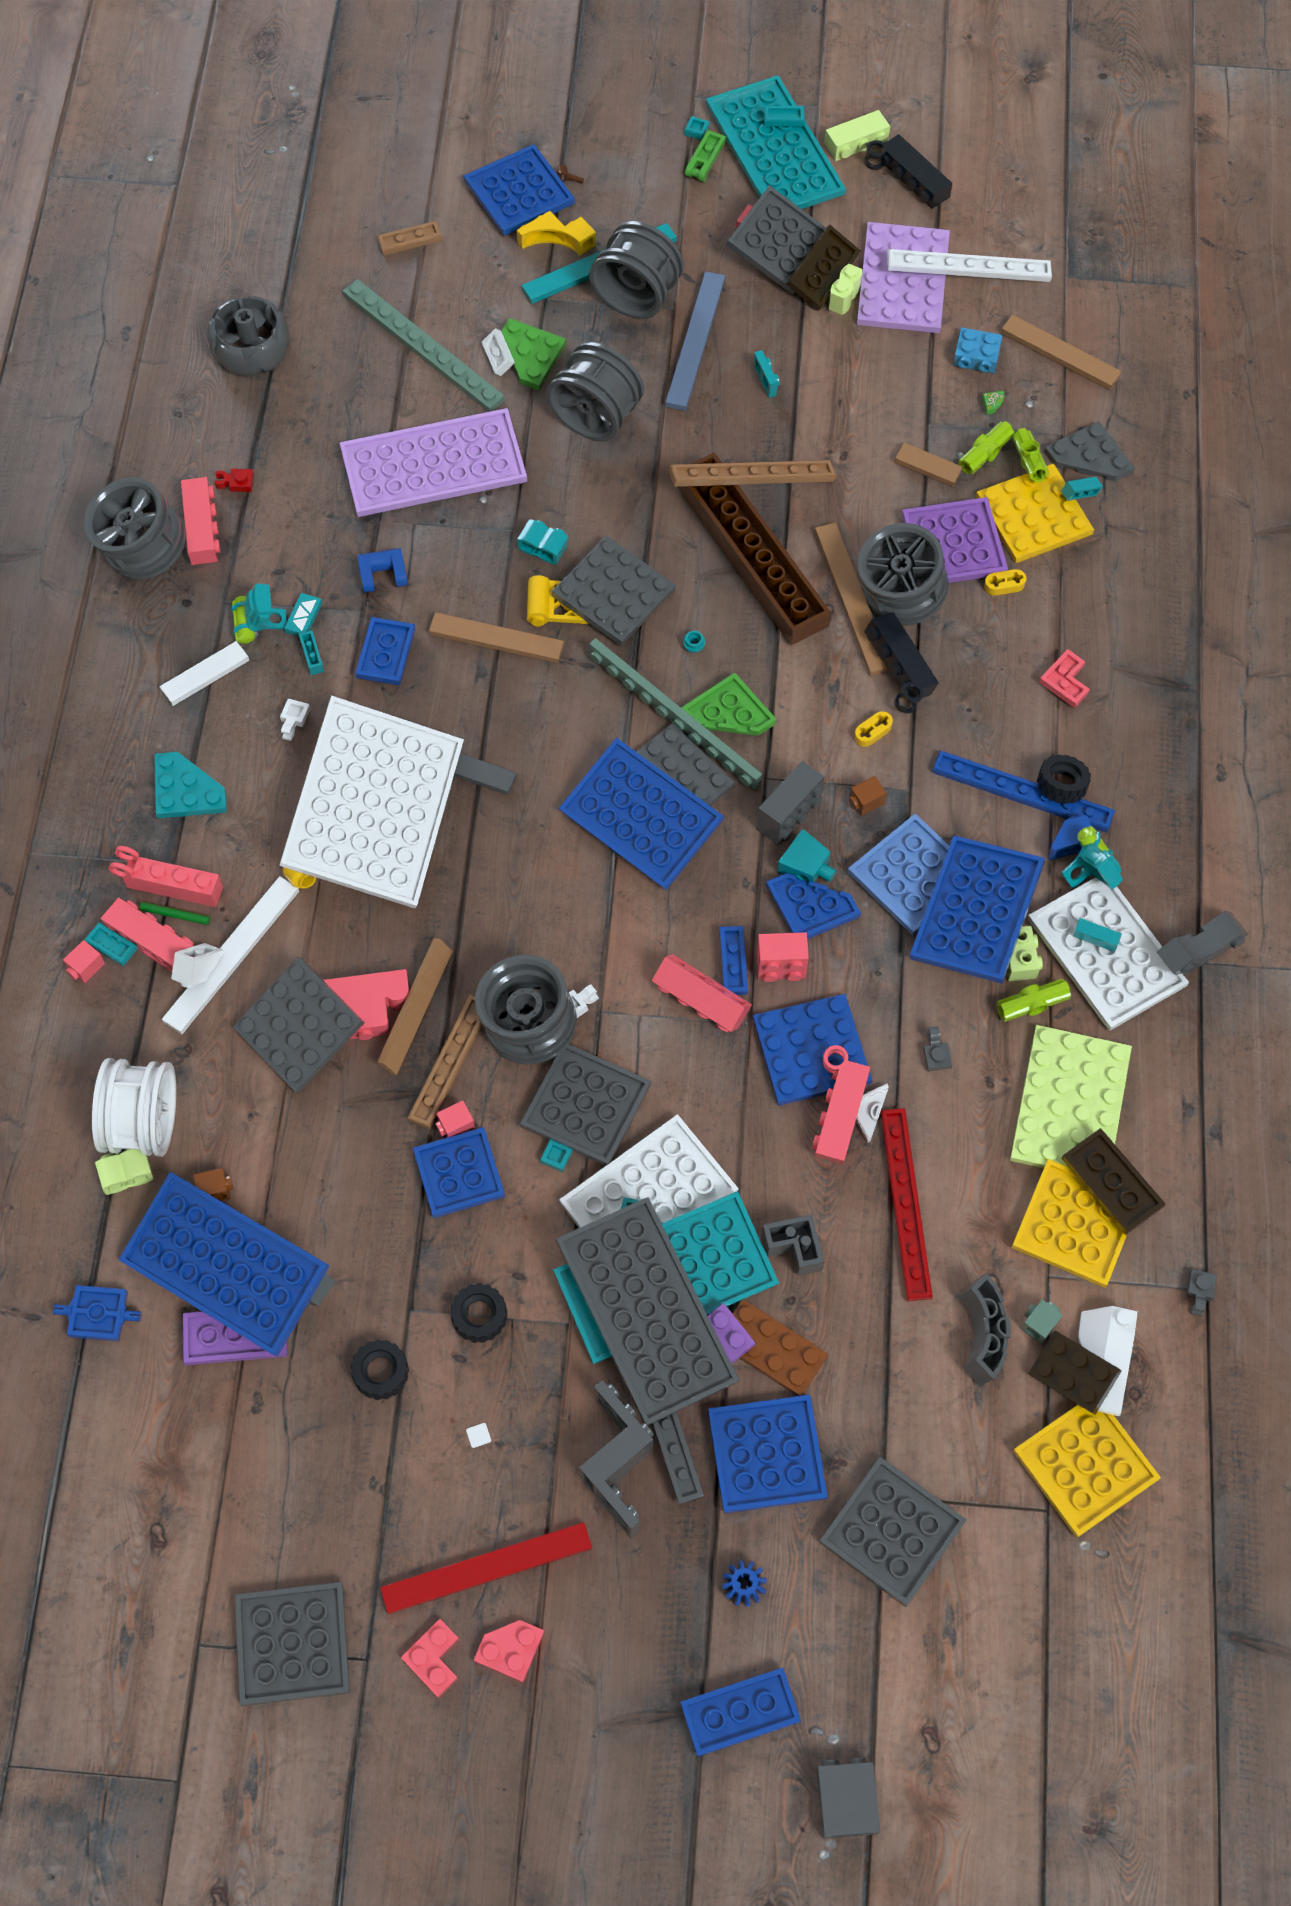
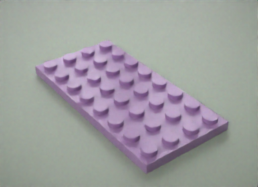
[340,408,527,517]

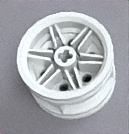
[92,1058,176,1157]

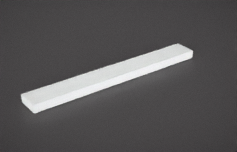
[887,249,1052,282]
[162,876,299,1035]

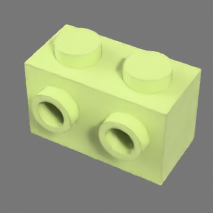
[1007,926,1043,982]

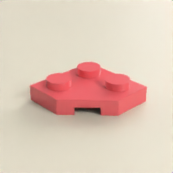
[473,1620,545,1683]

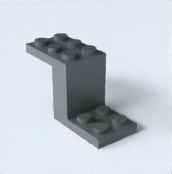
[580,1380,654,1538]

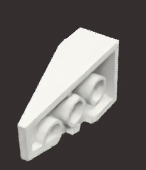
[1078,1306,1137,1416]

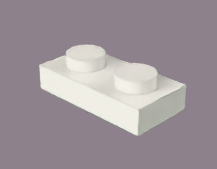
[482,328,515,376]

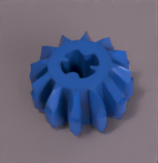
[722,1560,767,1607]

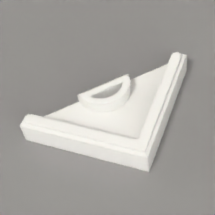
[856,1084,889,1143]

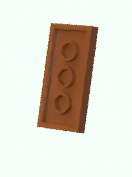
[733,1299,828,1396]

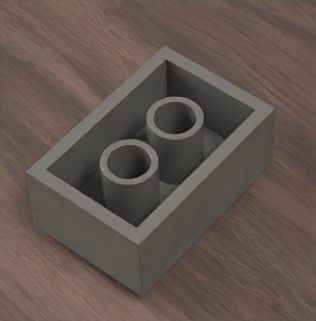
[756,761,824,845]

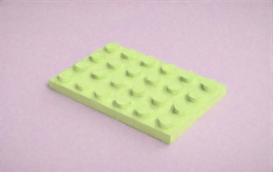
[1010,1025,1132,1168]

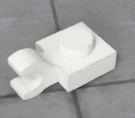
[280,699,310,741]
[569,985,599,1018]

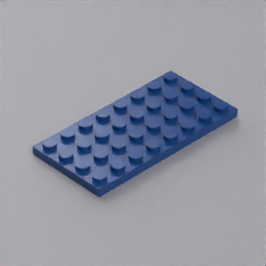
[119,1172,330,1357]

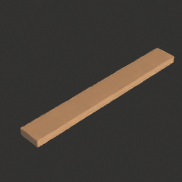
[668,460,836,487]
[815,523,889,676]

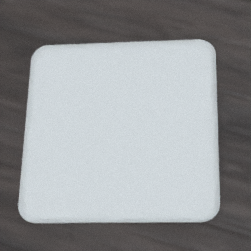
[466,1423,491,1448]

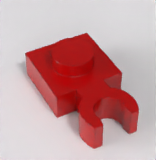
[214,468,254,492]

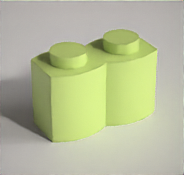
[829,264,862,315]
[95,1149,154,1195]

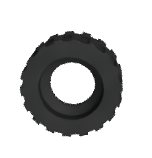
[1037,754,1091,804]
[450,1283,507,1343]
[351,1339,409,1400]

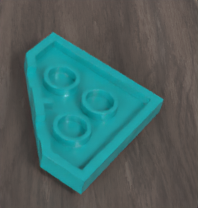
[155,752,227,819]

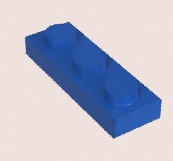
[720,926,748,995]

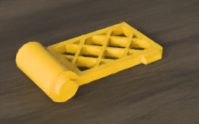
[527,575,589,627]

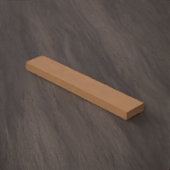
[1001,315,1122,390]
[429,612,564,663]
[377,938,453,1075]
[407,994,483,1130]

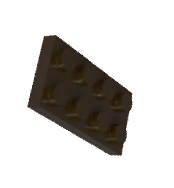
[786,224,861,311]
[1061,1128,1166,1235]

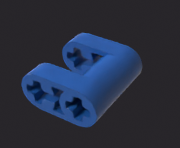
[357,548,408,593]

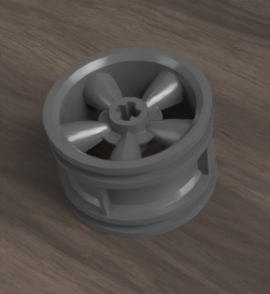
[546,342,644,441]
[84,477,186,580]

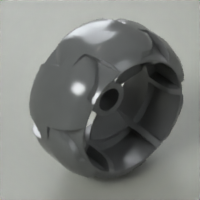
[207,296,290,376]

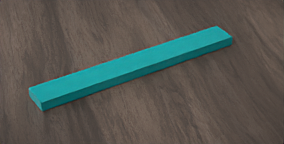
[522,223,677,304]

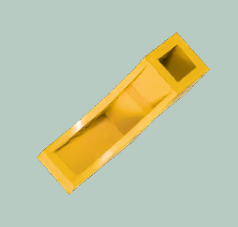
[517,211,596,256]

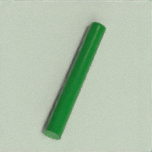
[140,901,211,925]

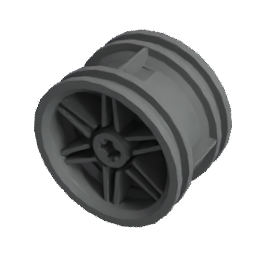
[589,221,684,319]
[858,523,949,625]
[475,955,577,1065]

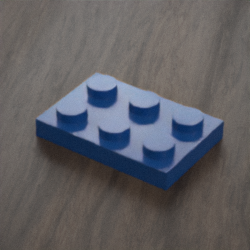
[355,617,415,686]

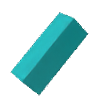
[1061,477,1103,501]
[299,630,324,675]
[1073,918,1122,952]

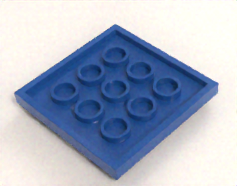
[464,144,575,236]
[752,994,872,1106]
[708,1395,828,1514]

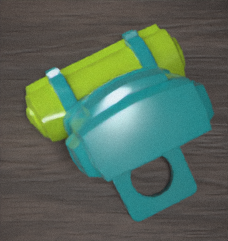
[231,584,287,644]
[1061,826,1123,889]

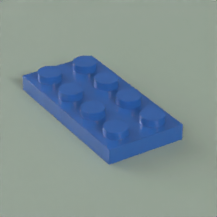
[680,1668,801,1757]

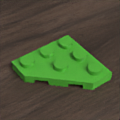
[501,318,566,391]
[682,673,777,736]

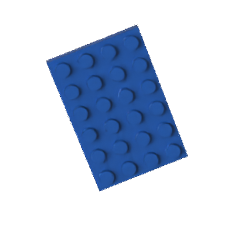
[559,737,724,890]
[910,835,1045,984]

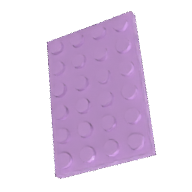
[857,222,950,333]

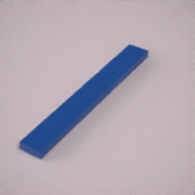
[932,750,1115,833]

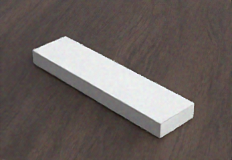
[159,641,249,706]

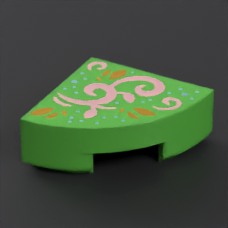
[982,391,1004,415]

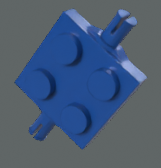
[53,1285,142,1342]

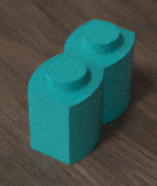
[517,520,569,565]

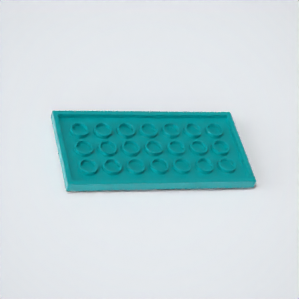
[706,75,846,209]
[553,1191,779,1365]

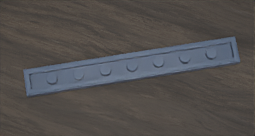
[666,271,725,411]

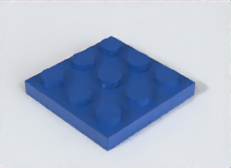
[413,1127,505,1219]

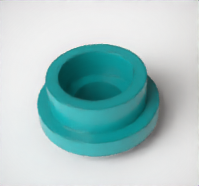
[683,631,705,653]

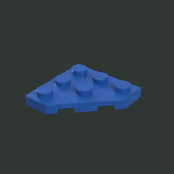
[766,873,861,939]

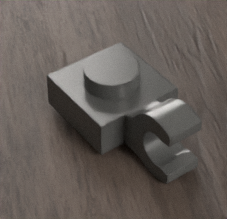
[923,1026,953,1072]
[1186,1269,1217,1316]

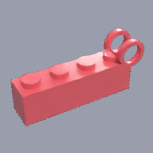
[108,846,223,907]
[812,1045,870,1165]

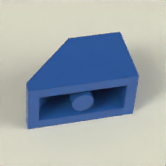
[1048,815,1092,861]

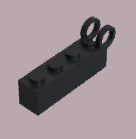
[865,134,953,209]
[864,612,939,714]

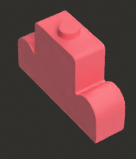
[324,969,410,1040]

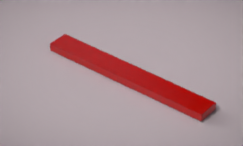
[880,1108,933,1302]
[381,1522,592,1615]

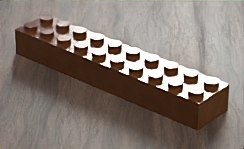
[678,452,831,646]

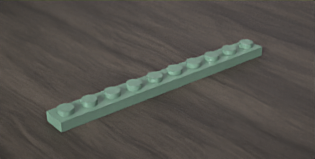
[343,279,505,412]
[589,638,762,791]

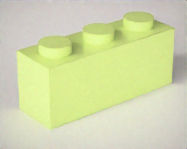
[824,110,890,161]

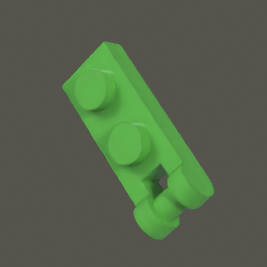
[685,130,726,182]

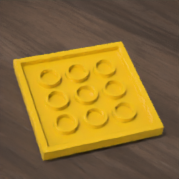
[976,463,1094,564]
[1011,1159,1127,1288]
[1013,1405,1161,1538]

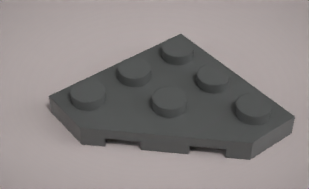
[1044,422,1135,481]

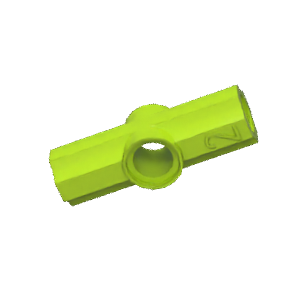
[958,421,1015,475]
[1012,428,1049,483]
[996,978,1071,1022]

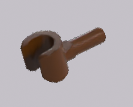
[556,165,584,183]

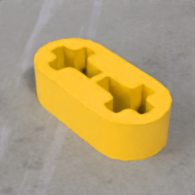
[984,569,1027,596]
[854,711,893,747]

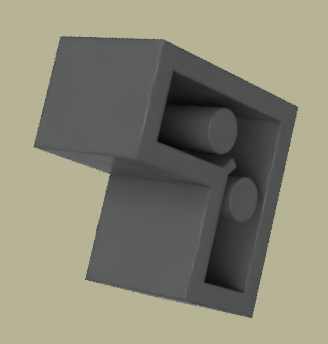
[762,1214,824,1276]

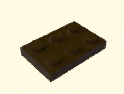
[1028,1330,1122,1415]

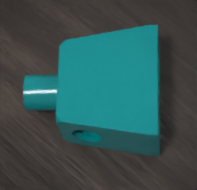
[777,829,837,882]

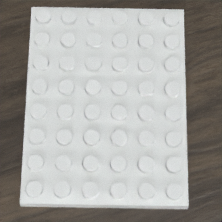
[279,696,464,908]

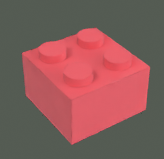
[756,932,809,982]

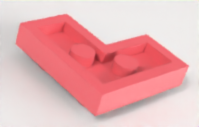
[1039,649,1090,708]
[401,1619,459,1698]

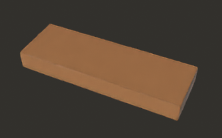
[377,221,443,256]
[894,442,963,487]

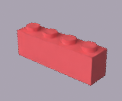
[181,477,221,565]
[100,897,194,972]
[652,954,752,1032]

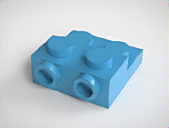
[953,327,1002,373]

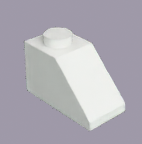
[171,943,224,988]

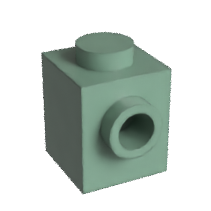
[1021,1299,1063,1345]

